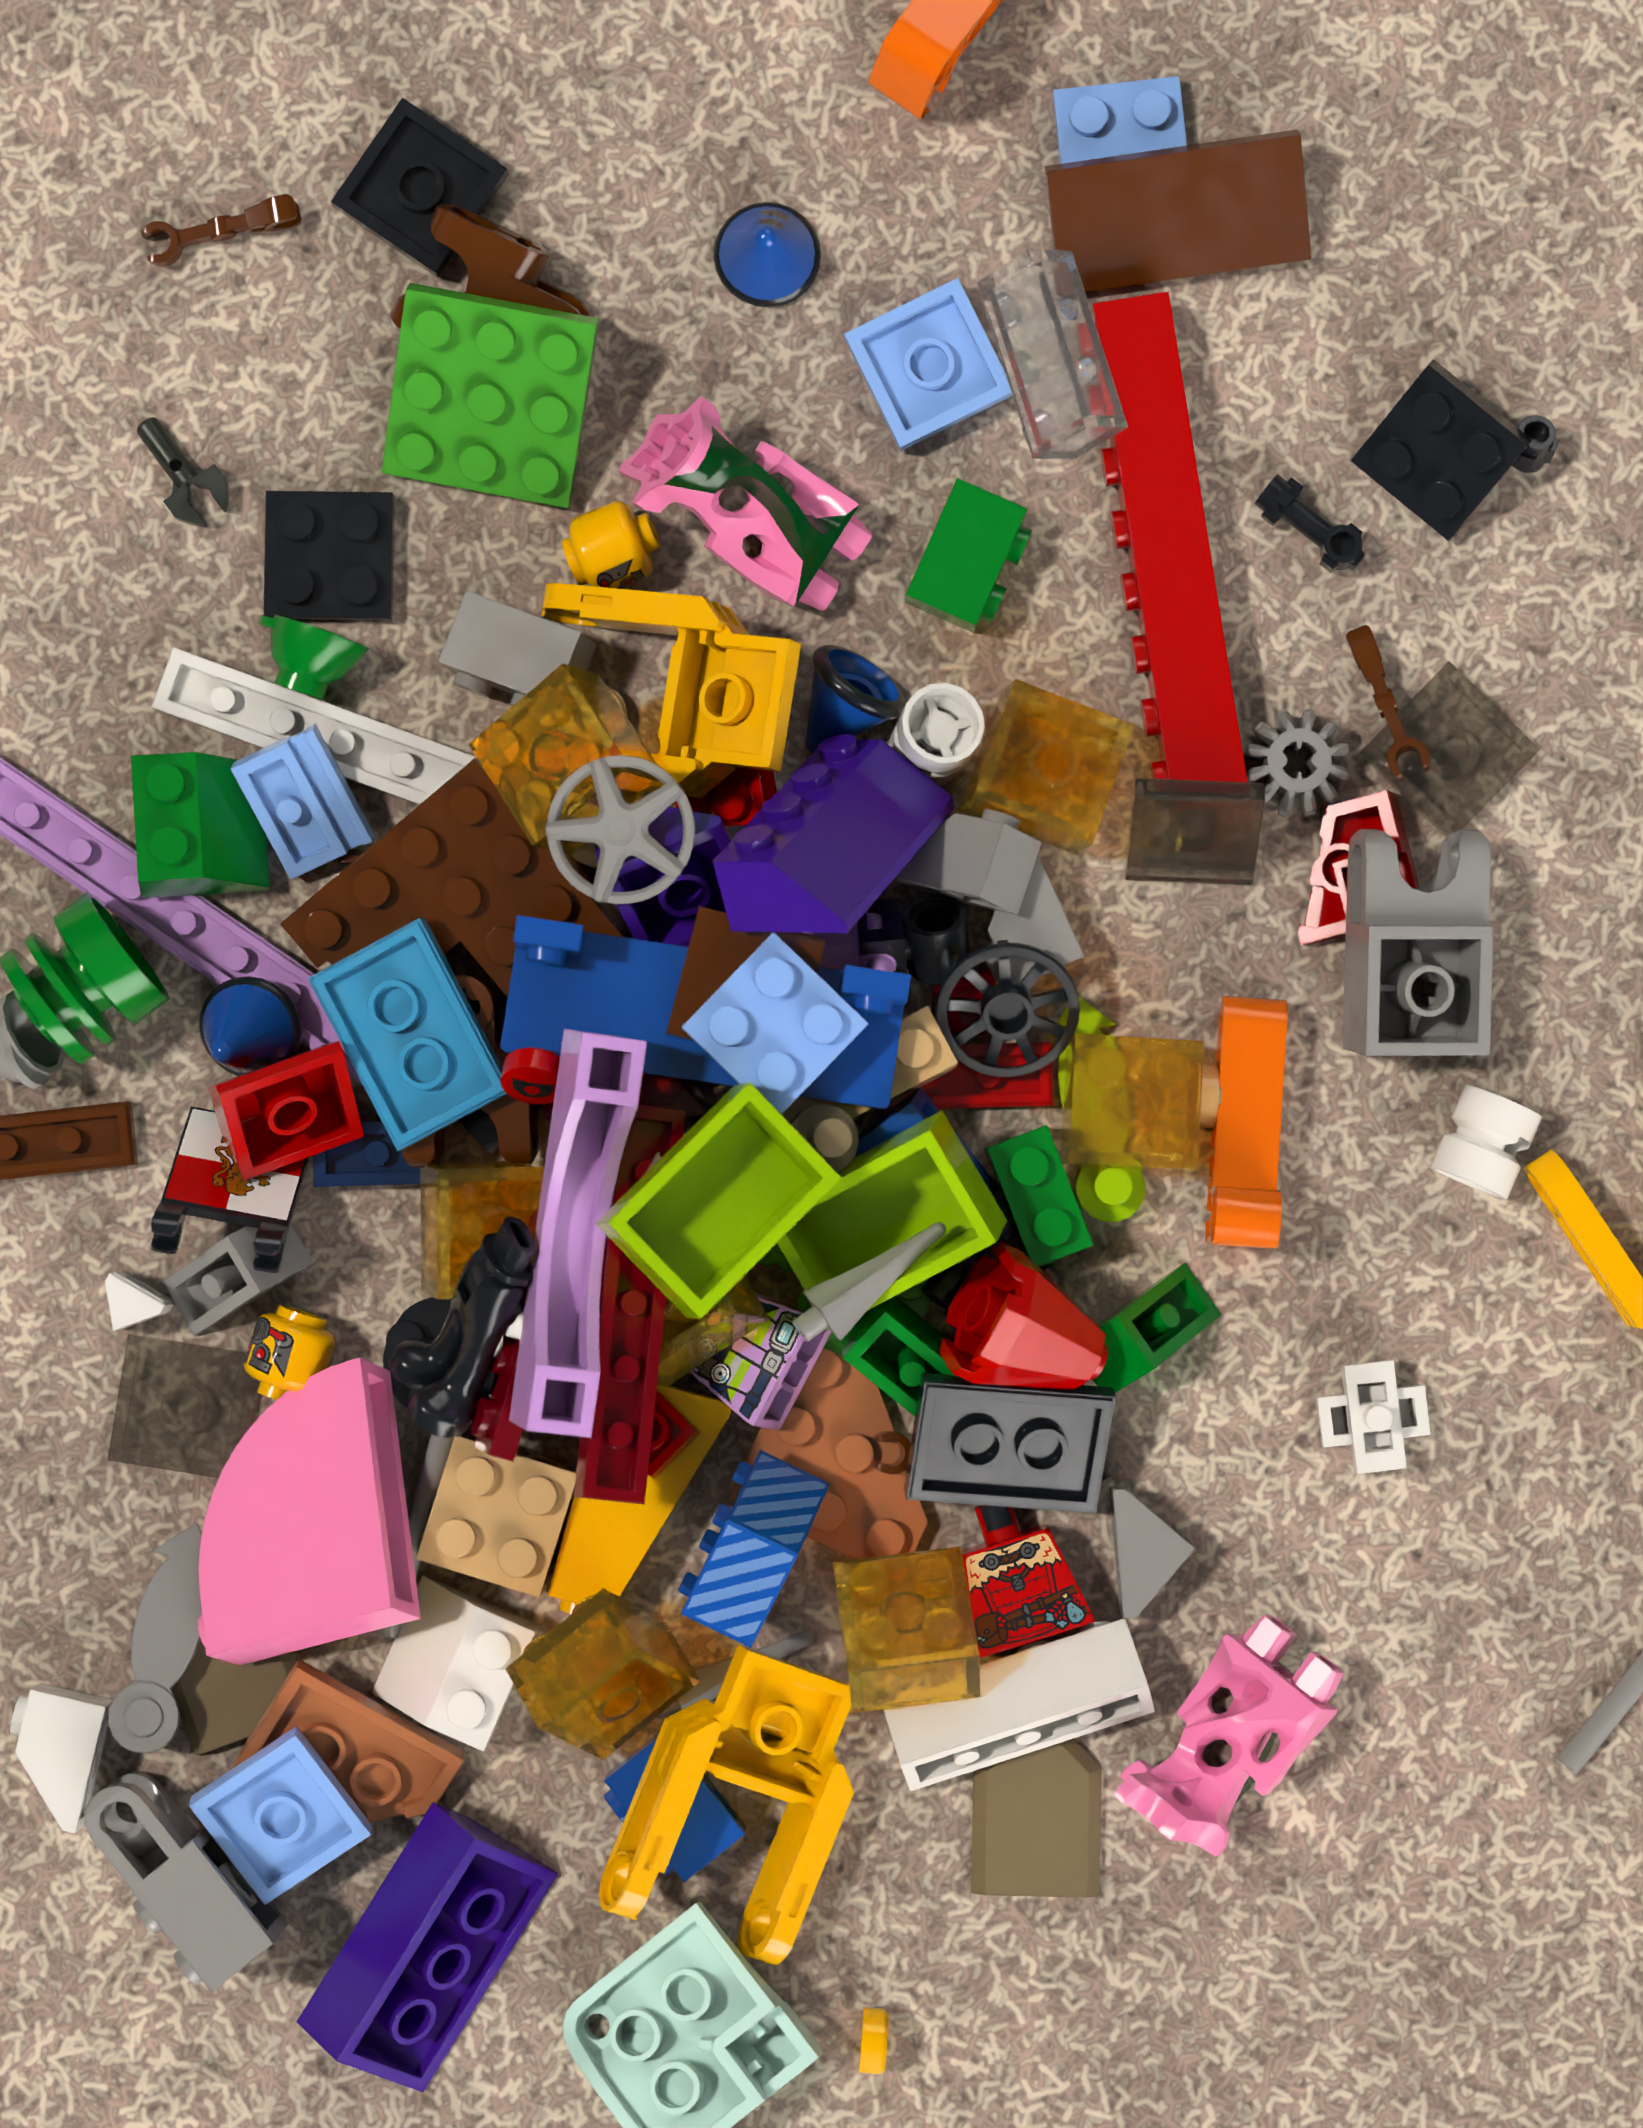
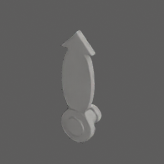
[108,1523,202,1753]

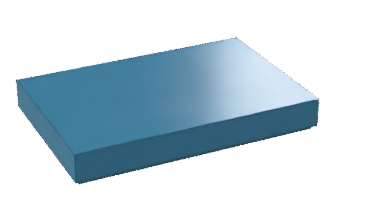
[308,917,507,1151]

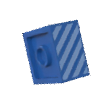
[678,1450,830,1648]

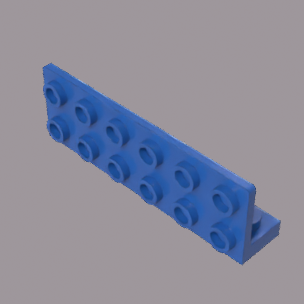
[501,915,911,1109]

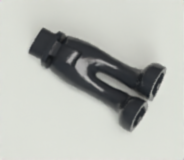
[388,1216,536,1438]

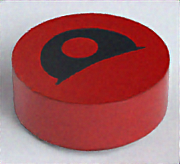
[500,1047,560,1104]

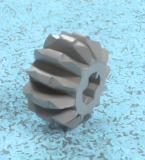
[1243,709,1351,817]

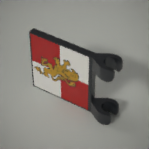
[151,1106,310,1273]

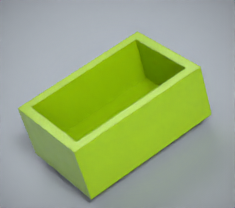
[595,1082,841,1319]
[777,1110,1007,1331]

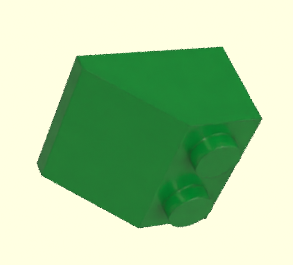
[131,752,270,898]

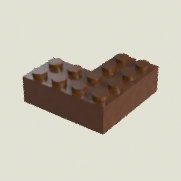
[280,754,634,997]

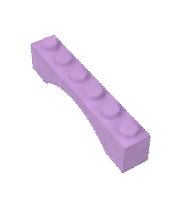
[509,1029,647,1438]

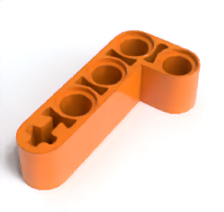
[868,0,1004,120]
[1205,996,1288,1249]

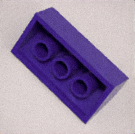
[713,734,955,933]
[296,1802,558,2092]

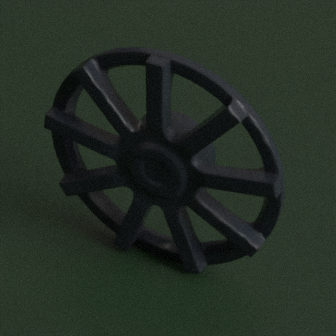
[935,940,1080,1077]

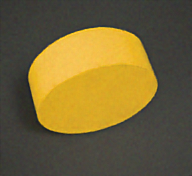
[859,2007,889,2074]

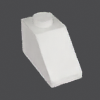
[10,1683,113,1834]

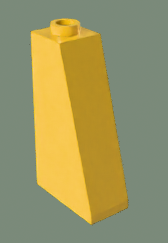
[547,1381,732,1619]

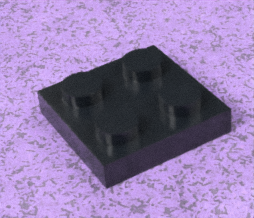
[331,97,509,278]
[1350,359,1532,541]
[264,491,395,622]

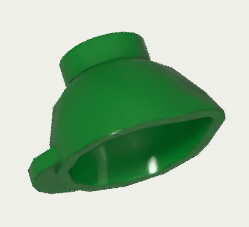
[258,615,369,700]

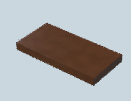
[1045,129,1311,296]

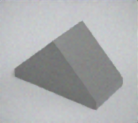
[1109,1486,1195,1619]

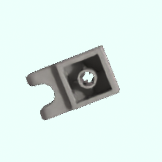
[1343,829,1494,1056]
[84,1771,289,1993]

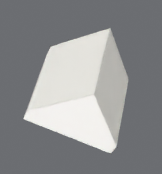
[105,1271,174,1331]

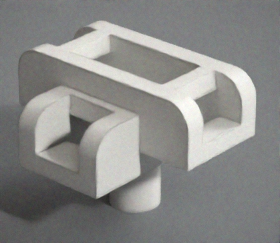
[1315,1360,1431,1474]

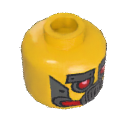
[562,500,661,589]
[243,1304,337,1400]

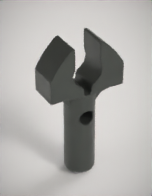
[137,417,229,527]

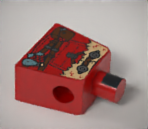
[960,1505,1095,1659]

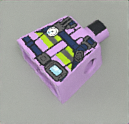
[672,1286,832,1431]

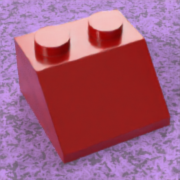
[208,1041,364,1181]

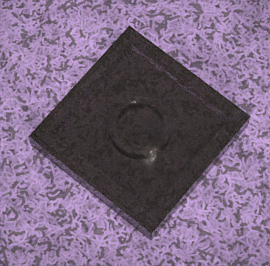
[1358,661,1540,838]
[1125,778,1265,885]
[107,1333,252,1478]

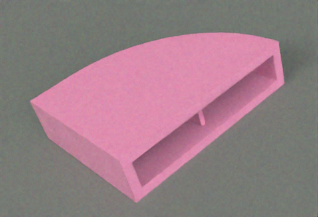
[198,1357,421,1666]

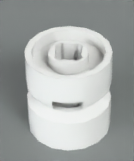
[889,683,985,786]
[1430,1085,1542,1200]

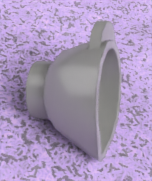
[0,991,65,1089]

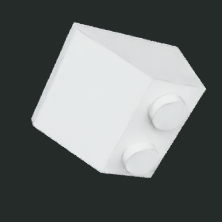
[372,1575,540,1751]

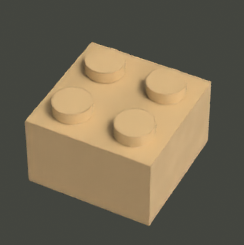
[416,1433,577,1598]

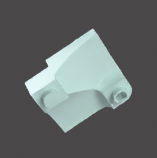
[563,1901,826,2128]

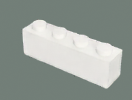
[880,1619,1155,1791]

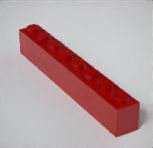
[1080,291,1250,813]

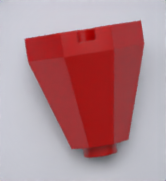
[940,1242,1108,1390]

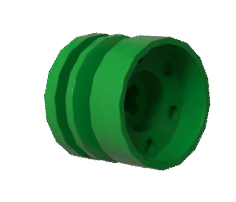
[0,892,170,1065]

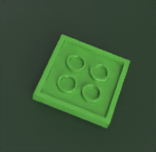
[381,283,599,508]

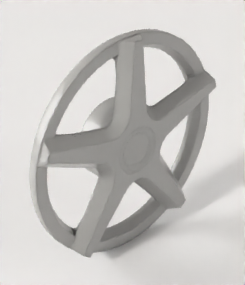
[546,755,695,904]

